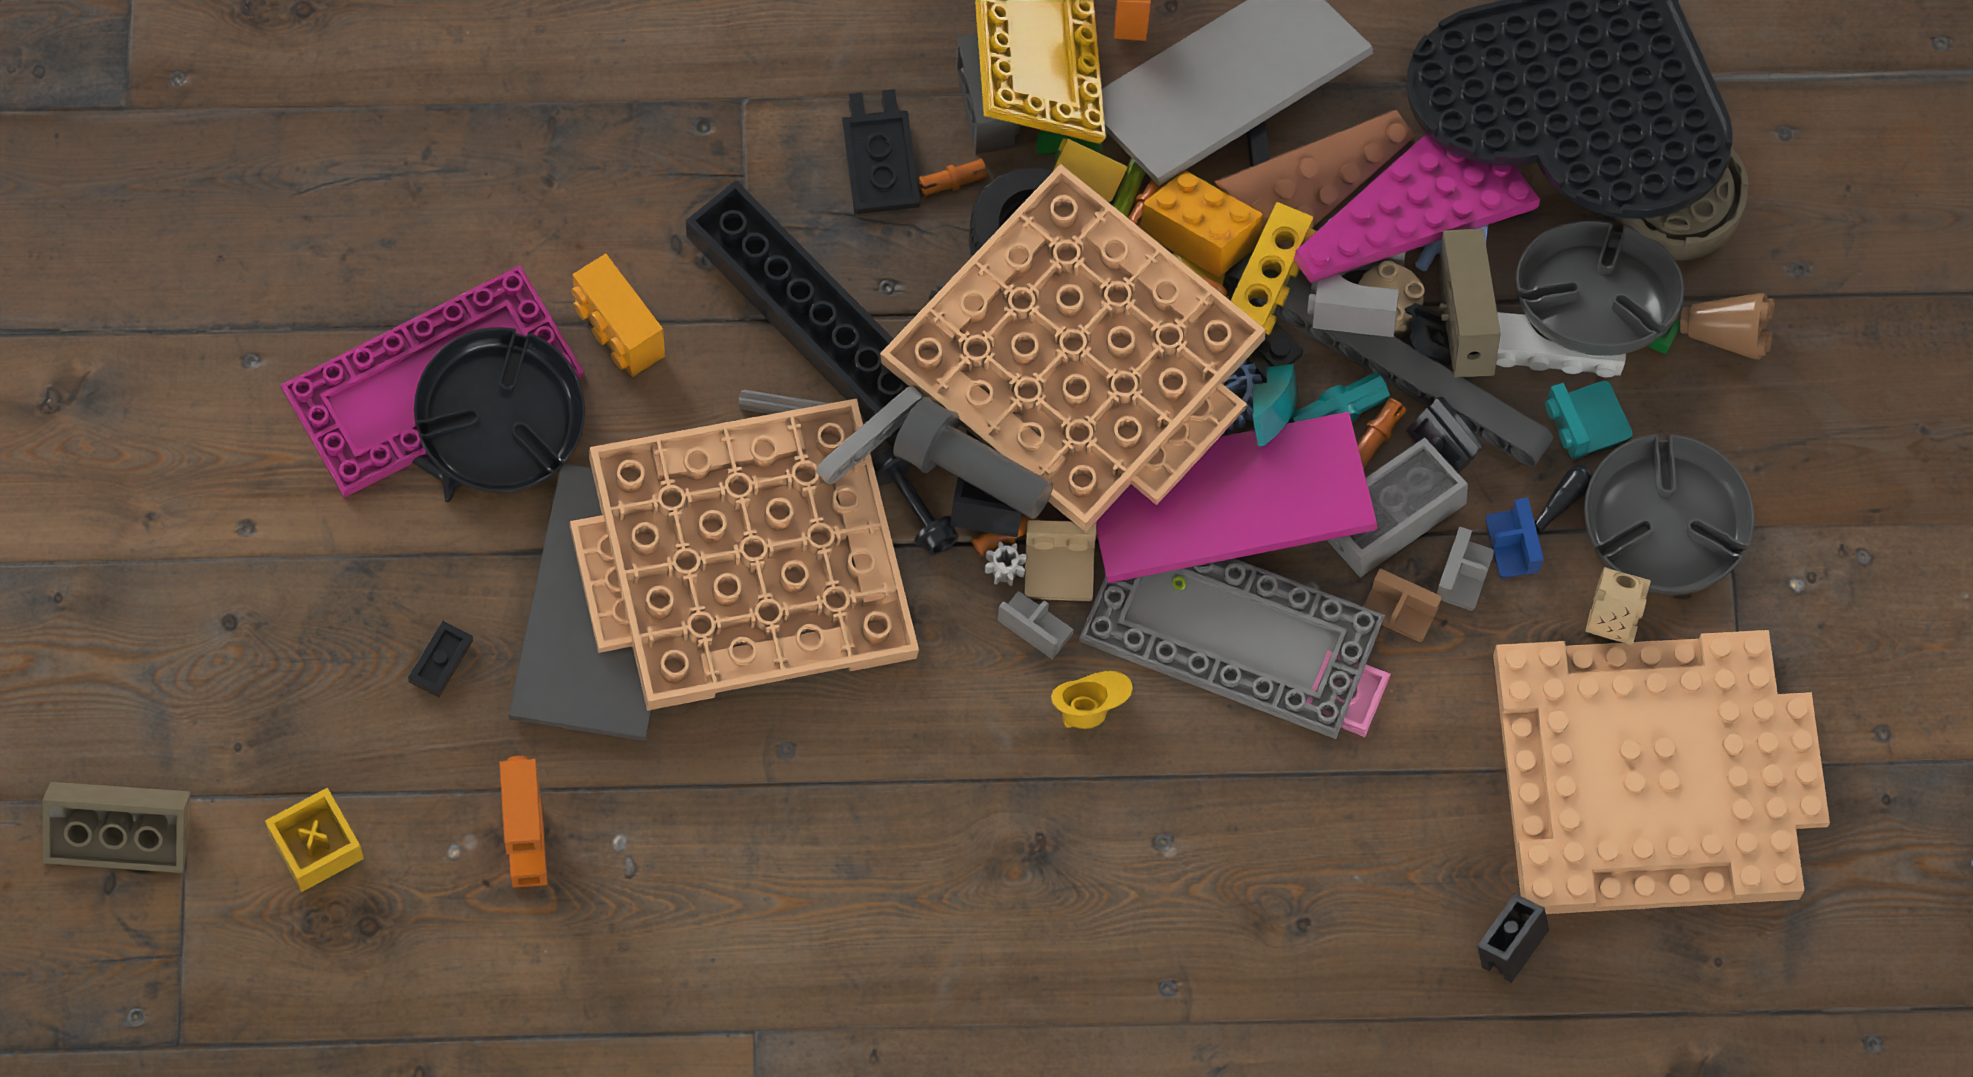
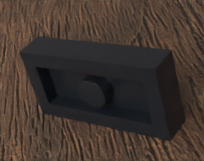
[408,621,474,697]

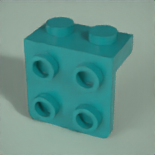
[1545,381,1633,461]

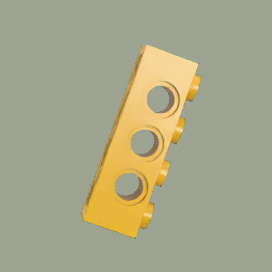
[1231,202,1317,335]

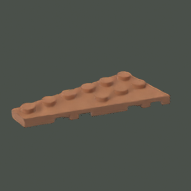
[1214,110,1415,250]

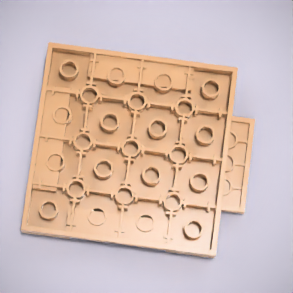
[880,164,1266,532]
[570,399,919,711]
[1493,630,1830,915]

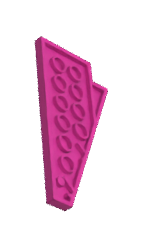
[1294,134,1540,283]

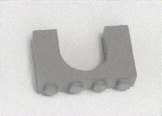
[1307,218,1406,337]

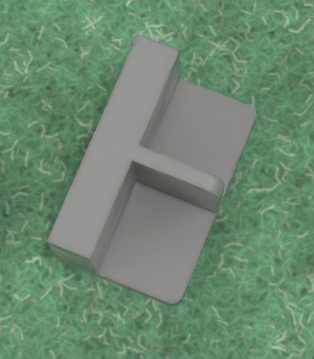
[1436,526,1494,611]
[998,591,1074,660]

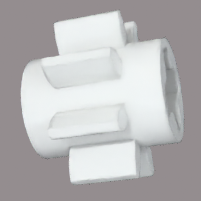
[985,542,1027,586]

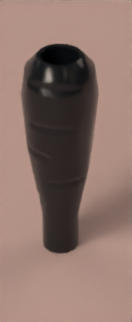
[1534,465,1593,533]

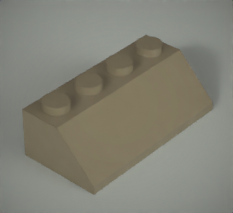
[42,782,191,873]

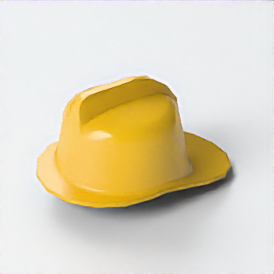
[1051,671,1133,729]

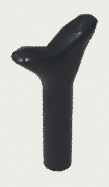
[405,451,462,503]

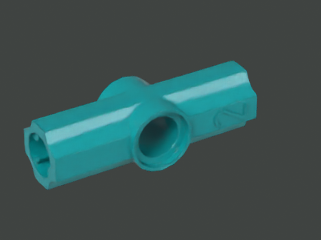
[1288,372,1390,423]

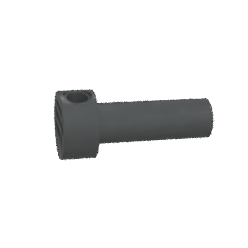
[893,397,1053,519]

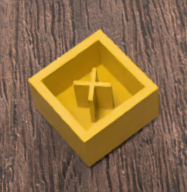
[265,788,364,892]

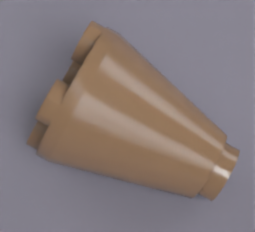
[1680,293,1774,360]

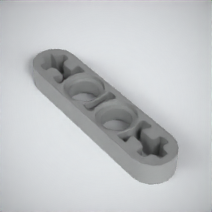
[816,386,924,485]

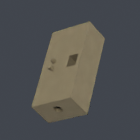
[1437,229,1501,378]

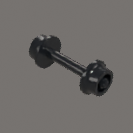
[872,446,959,556]

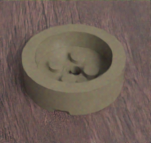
[1615,148,1749,261]

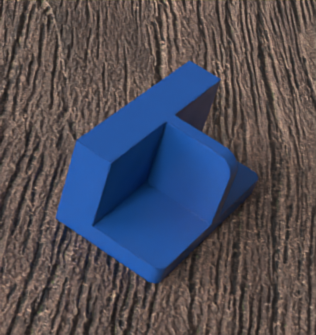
[1485,498,1544,579]

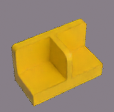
[1053,138,1128,202]

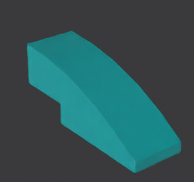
[1253,364,1298,446]

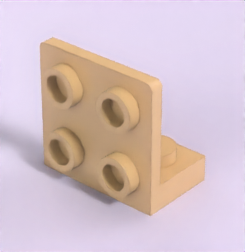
[1025,520,1096,601]

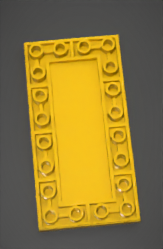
[975,0,1106,144]

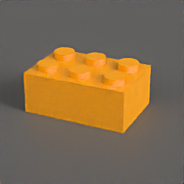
[1141,170,1263,278]
[571,253,665,378]

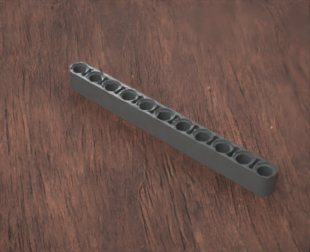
[1225,252,1553,467]

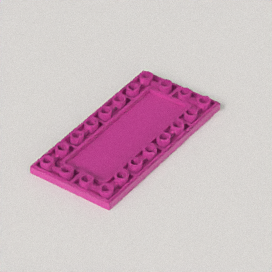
[281,265,584,498]
[1096,412,1377,583]

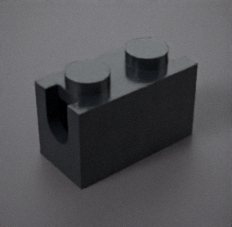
[1477,894,1549,983]

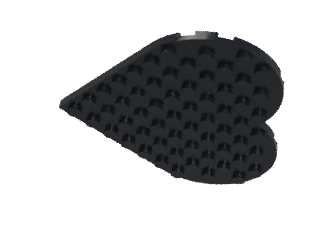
[1406,0,1733,219]

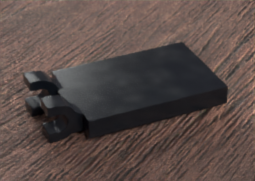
[842,89,920,214]

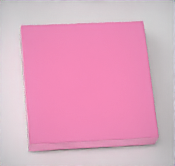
[1306,651,1391,737]

